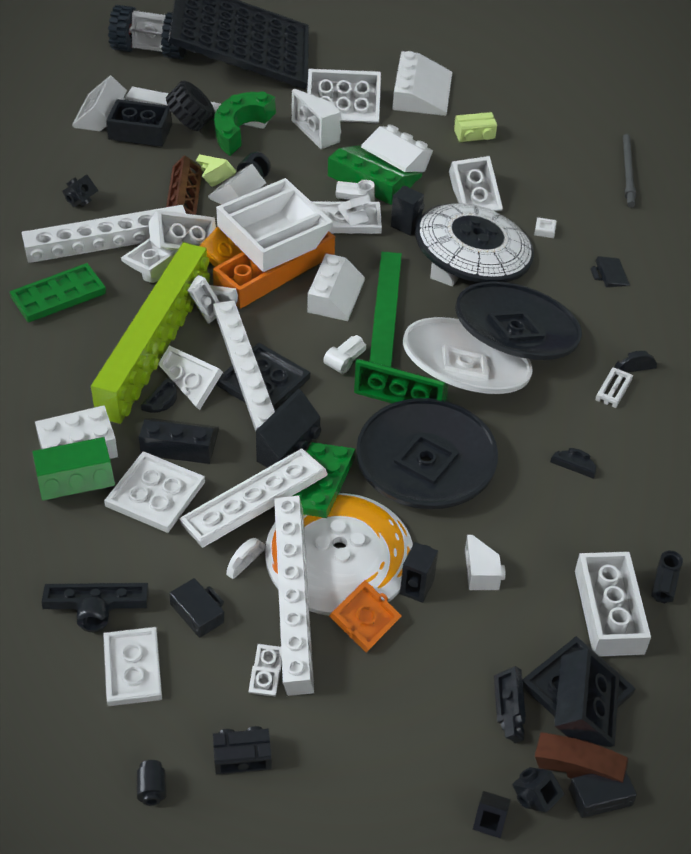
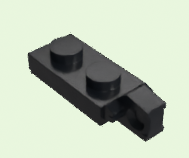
[494,666,526,744]

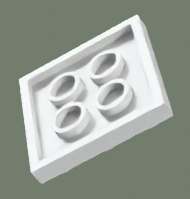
[104,451,205,533]

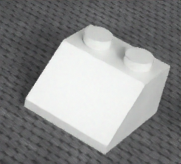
[208,164,266,204]

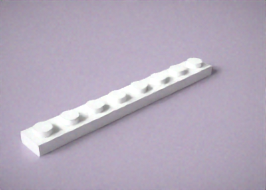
[213,300,275,431]

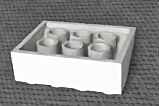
[393,51,452,116]
[307,69,381,123]

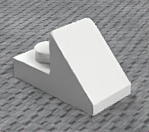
[338,195,371,226]

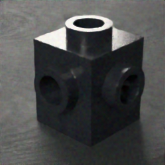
[62,174,99,208]
[512,767,564,813]

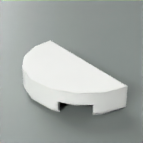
[210,285,238,304]
[226,538,265,579]

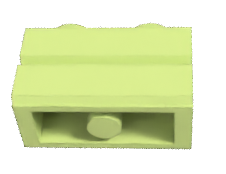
[454,112,497,142]

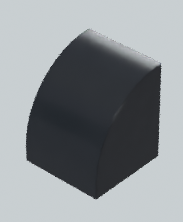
[472,791,511,838]

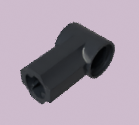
[651,550,683,604]

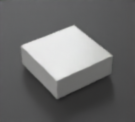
[534,218,557,238]

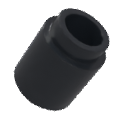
[137,760,166,806]

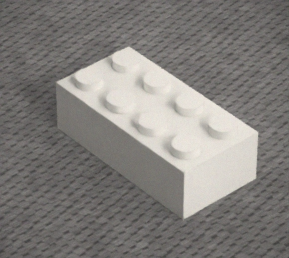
[575,552,651,656]

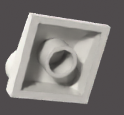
[121,238,177,283]

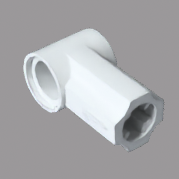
[336,180,375,202]
[323,335,366,374]

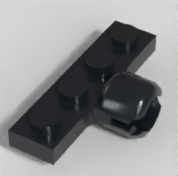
[41,583,149,633]

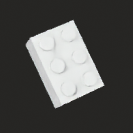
[35,405,118,459]

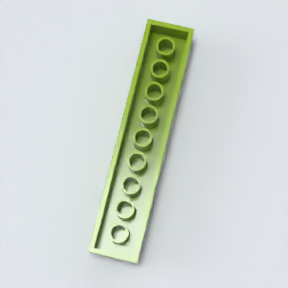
[91,242,210,424]

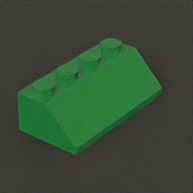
[354,359,449,403]

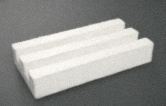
[595,367,633,408]

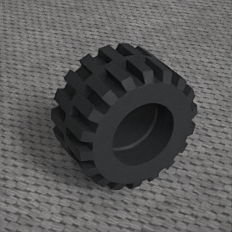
[166,80,215,131]

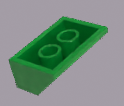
[32,437,115,501]

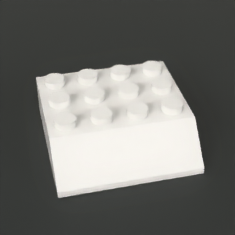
[216,178,333,272]

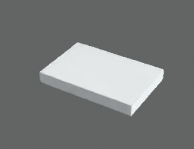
[104,627,162,706]

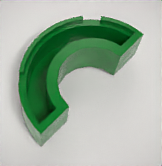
[214,91,276,156]

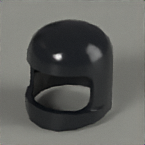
[237,152,271,178]

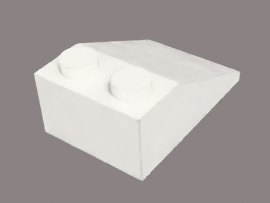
[292,89,342,149]
[449,156,503,211]

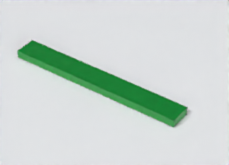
[370,252,402,367]

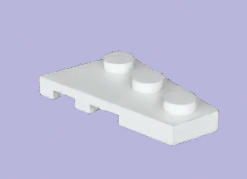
[158,346,223,410]

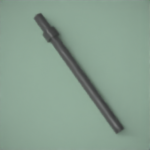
[623,134,637,208]

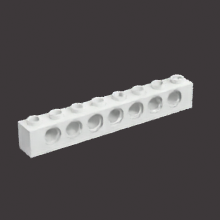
[22,205,186,263]
[275,496,314,696]

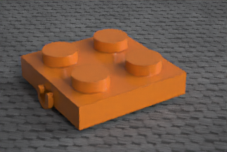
[329,580,402,653]

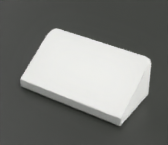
[187,275,220,324]

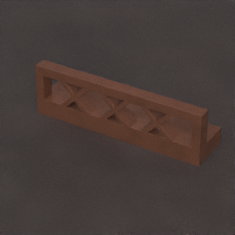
[166,155,202,215]

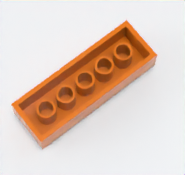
[213,231,335,309]

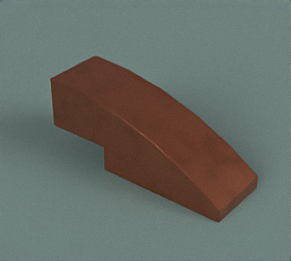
[535,732,628,783]

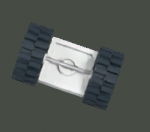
[108,5,187,59]

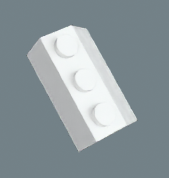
[72,75,127,131]
[361,125,433,172]
[149,210,216,251]
[307,253,365,321]

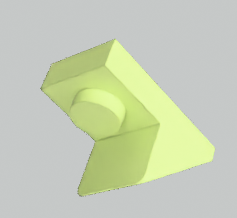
[196,154,237,187]

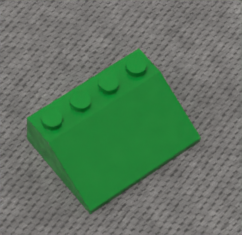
[328,145,422,205]

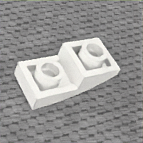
[249,644,282,697]

